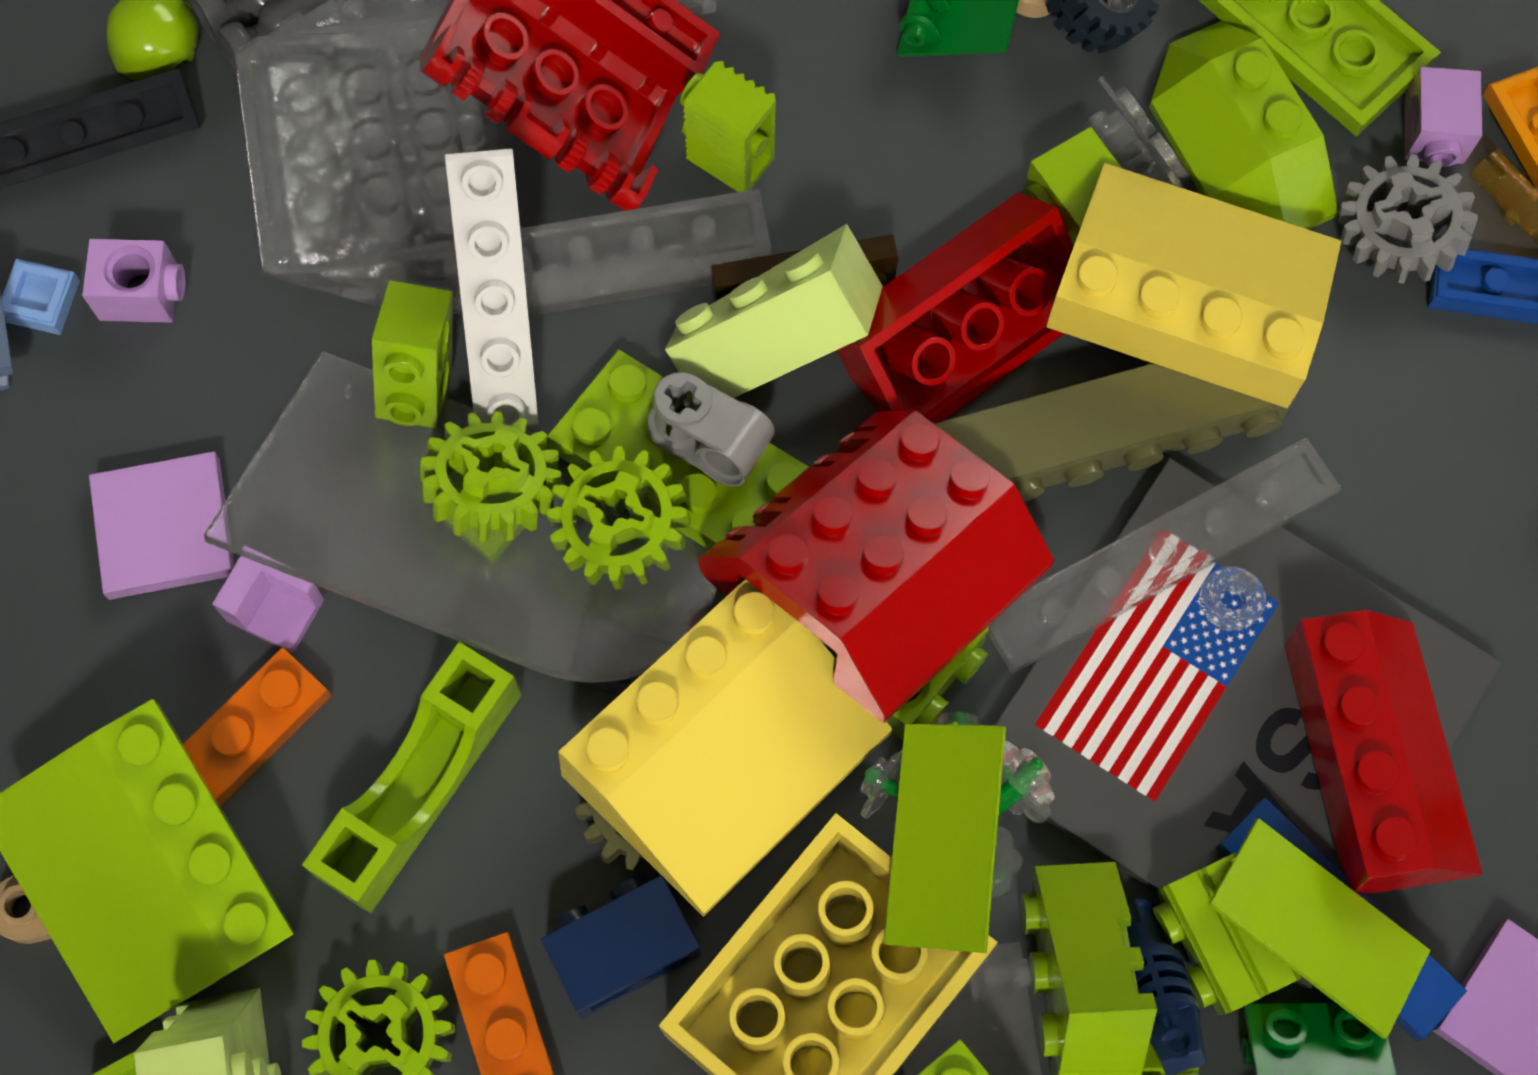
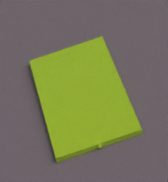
[884,722,1006,953]
[1208,818,1431,1039]

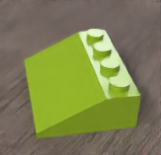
[0,699,295,1044]

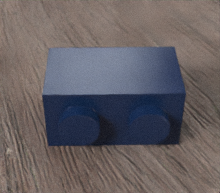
[541,874,701,1019]

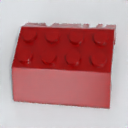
[420,0,721,215]
[698,410,1054,724]

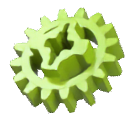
[420,411,561,543]
[546,446,691,589]
[302,959,455,1075]

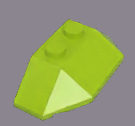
[1149,21,1339,230]

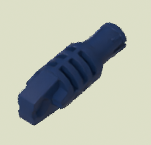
[1127,899,1206,1075]

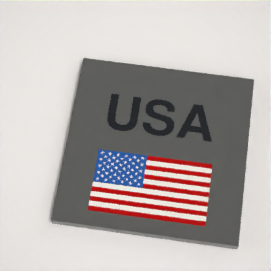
[995,458,1503,991]

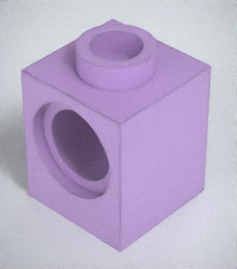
[1404,67,1482,167]
[82,239,186,323]

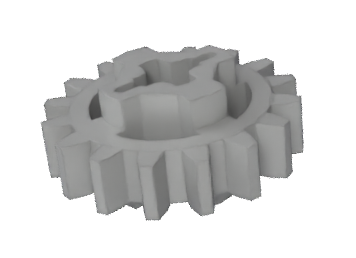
[1338,154,1478,284]

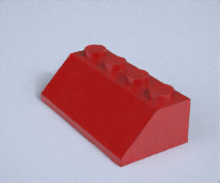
[836,192,1074,424]
[1284,610,1483,895]

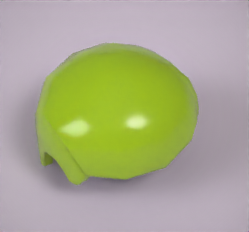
[106,0,199,81]

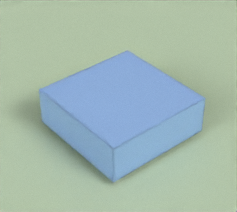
[2,259,80,335]

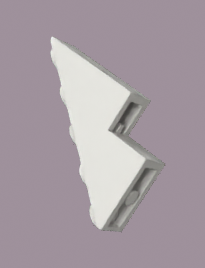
[445,149,539,429]

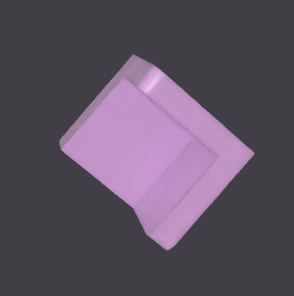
[212,548,325,652]

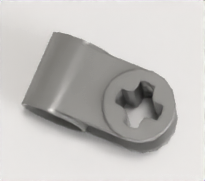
[647,373,775,487]

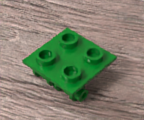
[897,0,1019,57]
[1241,1003,1396,1075]

